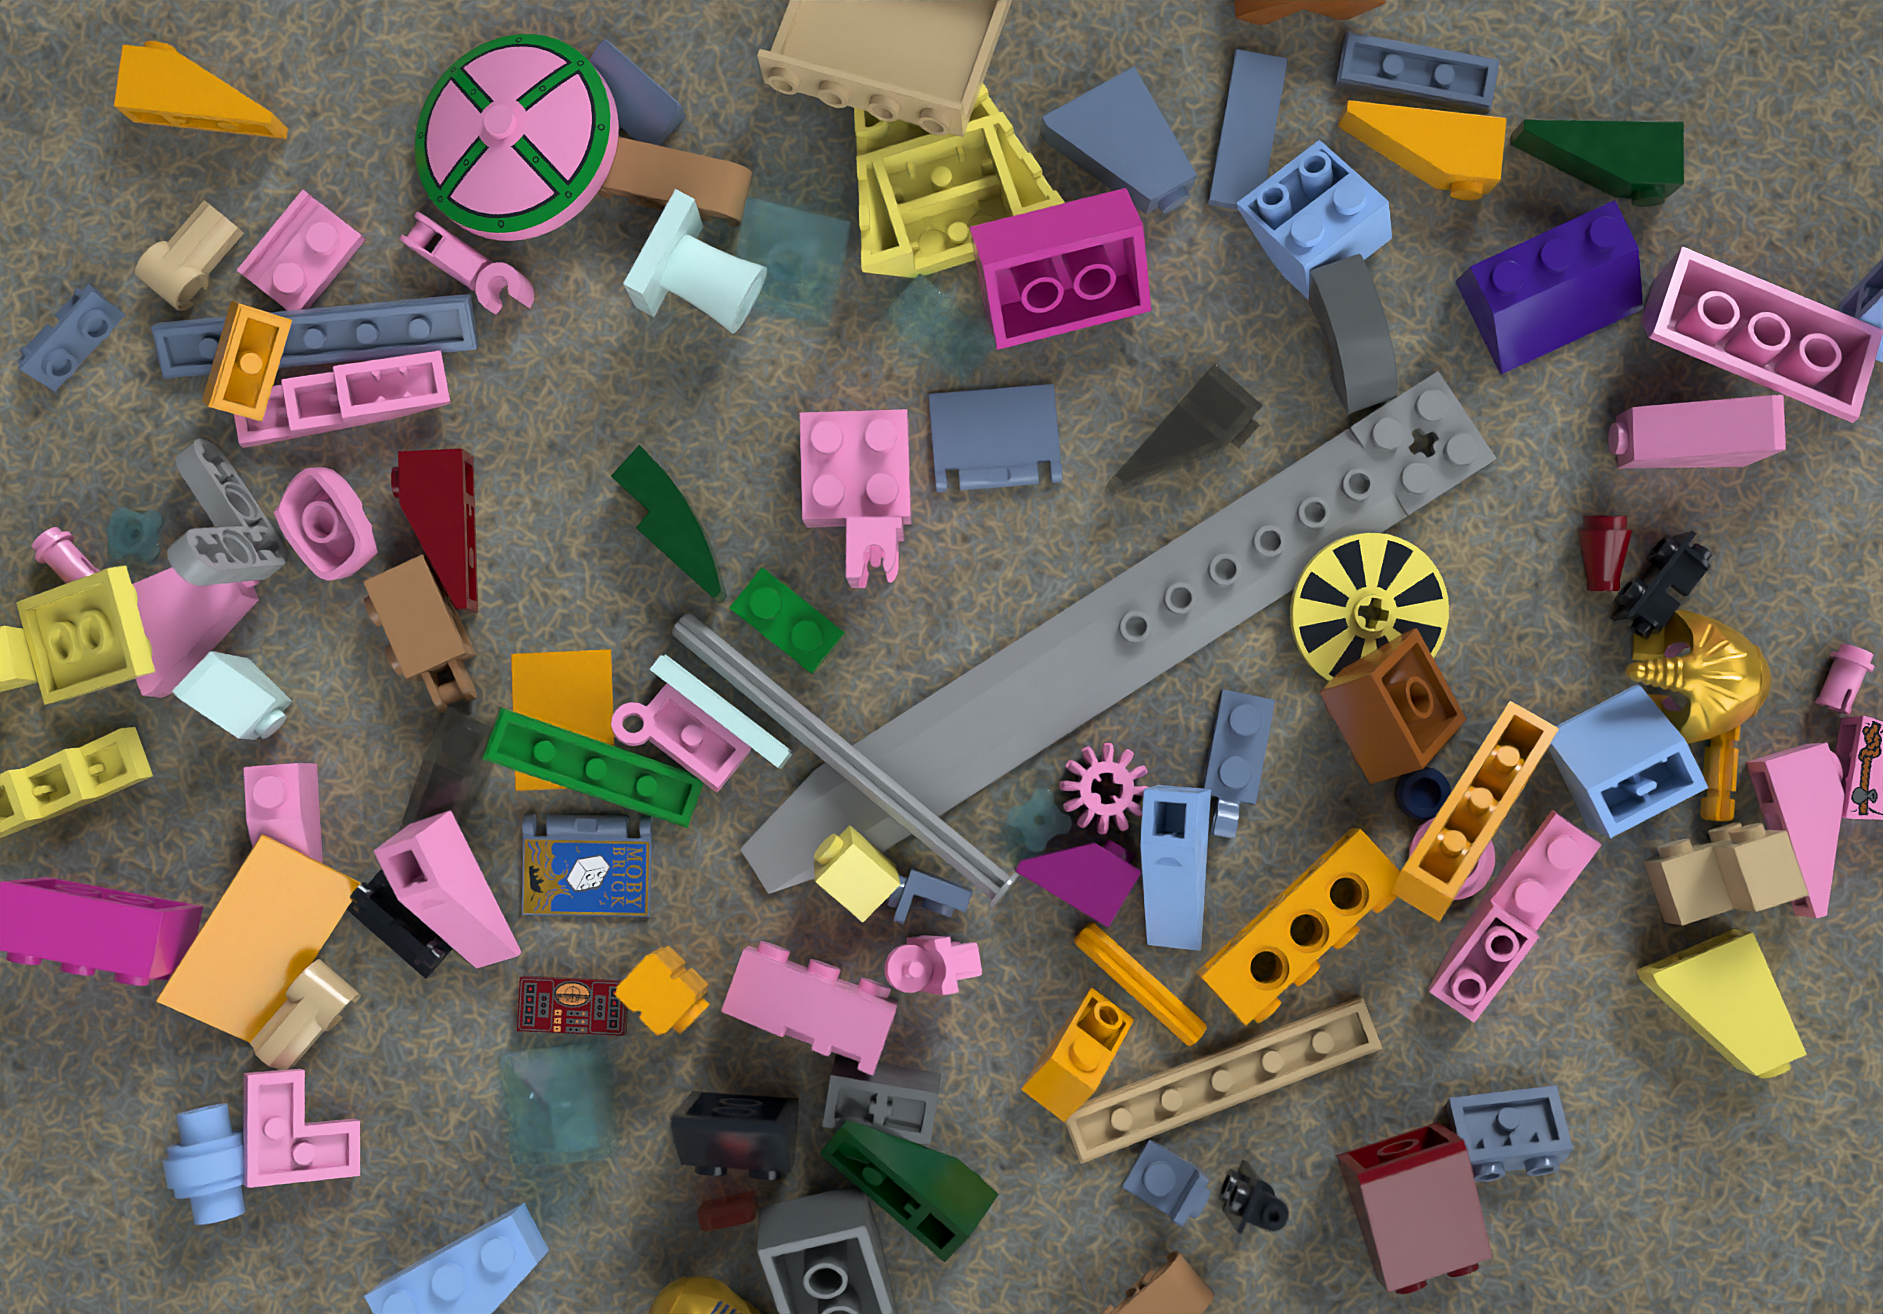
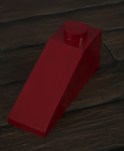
[391,448,478,613]

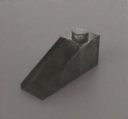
[1105,363,1263,496]
[398,707,494,832]

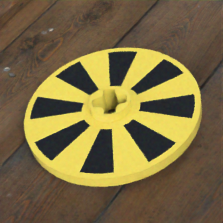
[1290,533,1449,682]

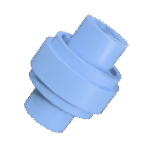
[163,1103,246,1225]

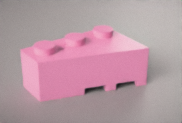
[721,941,899,1075]

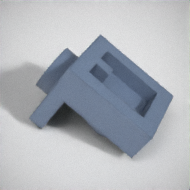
[887,867,973,924]
[1121,1138,1210,1227]

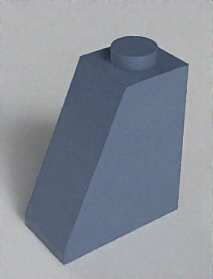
[1040,67,1197,214]

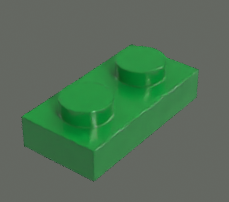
[729,567,845,675]

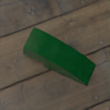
[611,445,727,604]

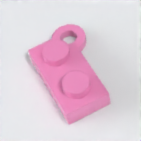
[611,683,751,793]

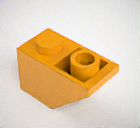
[1021,987,1134,1122]

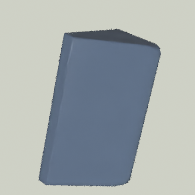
[589,38,686,146]

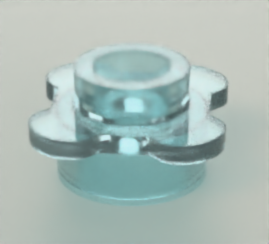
[107,507,164,562]
[1007,788,1071,852]

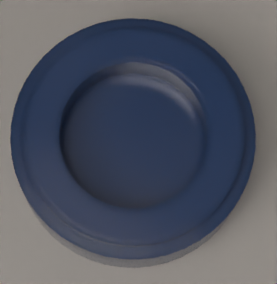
[1395,767,1451,820]

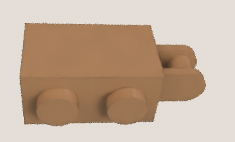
[363,555,477,714]

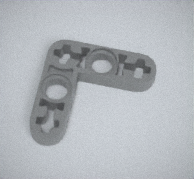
[167,438,289,586]

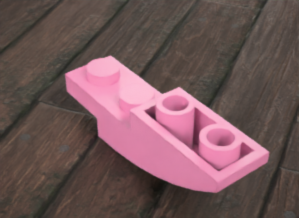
[1428,810,1602,1023]

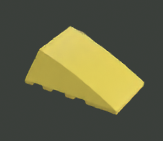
[854,83,1065,278]

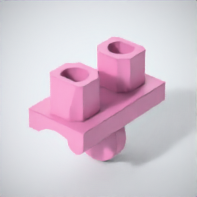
[885,935,982,995]

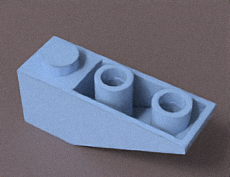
[1140,785,1211,951]

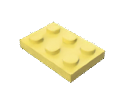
[16,566,155,705]

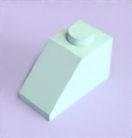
[172,651,293,740]

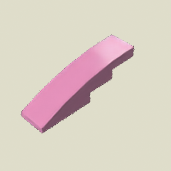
[234,350,451,448]

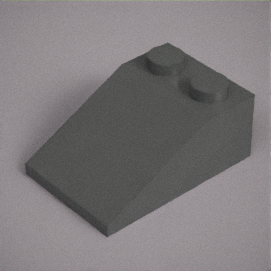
[757,1185,898,1314]

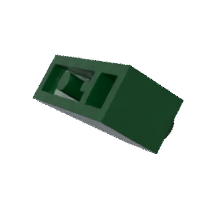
[1510,119,1684,207]
[819,1120,999,1262]

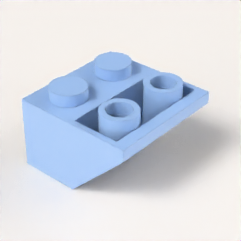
[1237,140,1392,300]
[1548,685,1708,838]

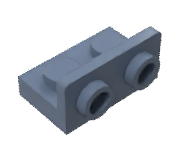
[1446,1085,1573,1182]

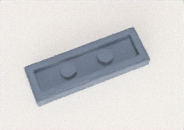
[1334,32,1500,114]
[1207,49,1288,210]

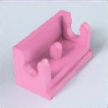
[846,517,904,588]

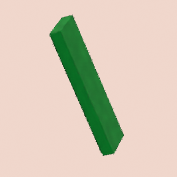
[481,707,704,828]

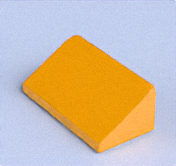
[202,301,292,422]

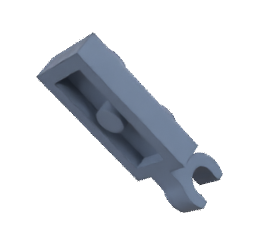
[1202,689,1275,838]

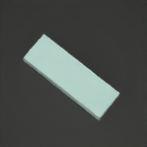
[650,654,792,769]

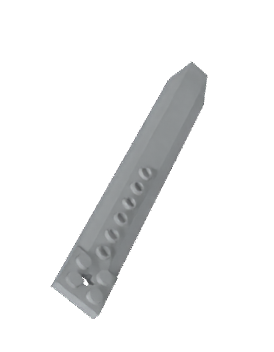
[740,371,1497,894]

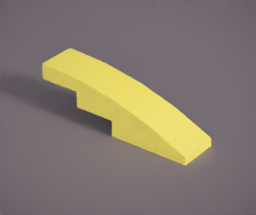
[0,727,153,838]

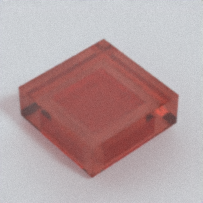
[697,1190,759,1232]

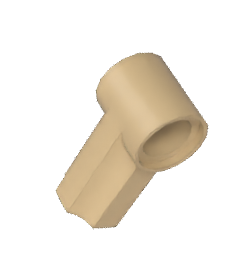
[135,200,244,311]
[250,959,361,1070]

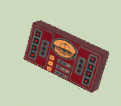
[517,975,628,1036]

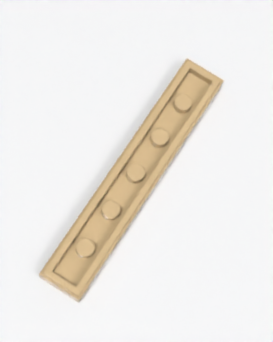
[1065,997,1383,1164]

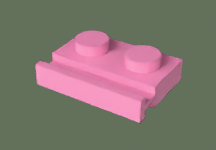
[237,189,366,311]

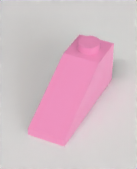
[1746,743,1844,919]
[243,763,323,863]

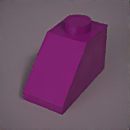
[1014,839,1142,928]

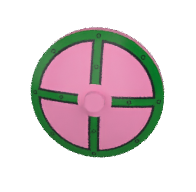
[415,34,619,241]

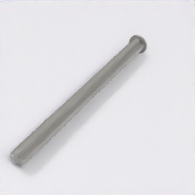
[672,613,1020,909]

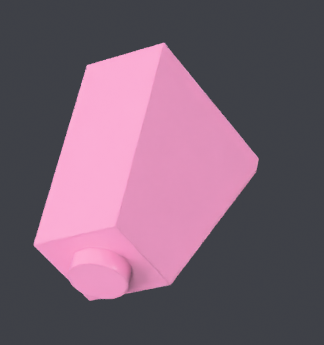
[1608,395,1786,468]
[133,567,260,698]

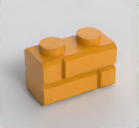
[615,946,710,1036]

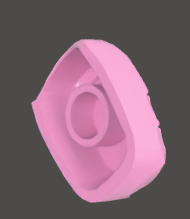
[274,467,378,581]

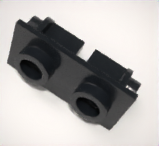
[1610,530,1712,640]
[346,868,453,979]
[1219,1160,1289,1234]

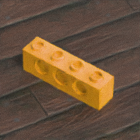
[1391,701,1559,922]
[1195,828,1401,1025]

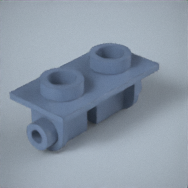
[17,283,126,392]

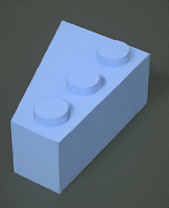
[364,1203,549,1314]

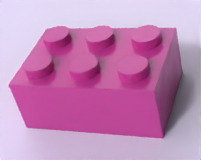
[969,188,1152,350]
[0,877,203,986]

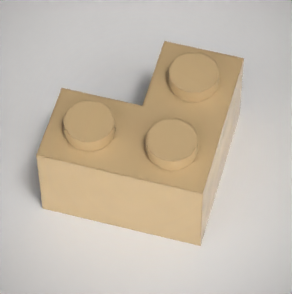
[1644,822,1809,925]

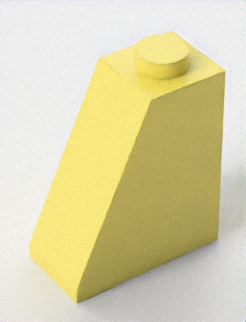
[1636,929,1807,1078]

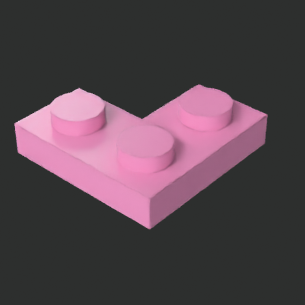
[243,1069,360,1188]

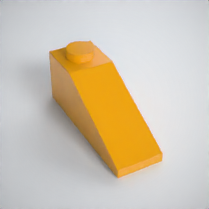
[114,41,288,139]
[1338,100,1507,201]

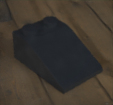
[670,1091,799,1180]

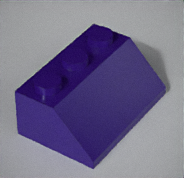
[1455,200,1644,375]

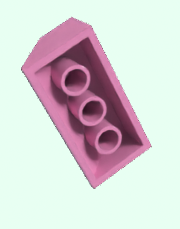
[1640,246,1883,423]

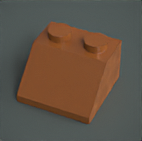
[1319,628,1467,784]

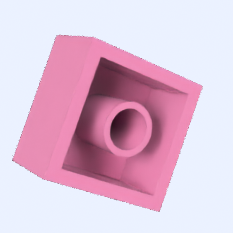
[800,409,911,528]

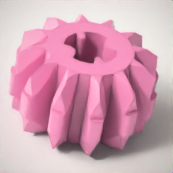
[1059,743,1149,834]

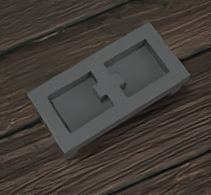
[822,1055,941,1145]

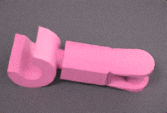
[399,211,534,315]

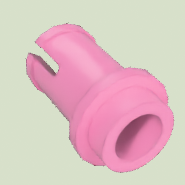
[32,527,100,583]
[1815,643,1875,715]

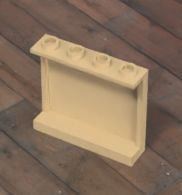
[757,0,1012,137]

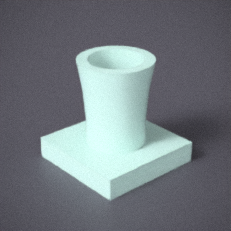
[623,189,767,334]

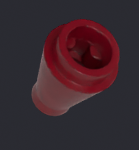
[1577,515,1633,591]

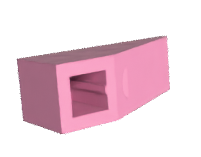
[373,810,522,969]

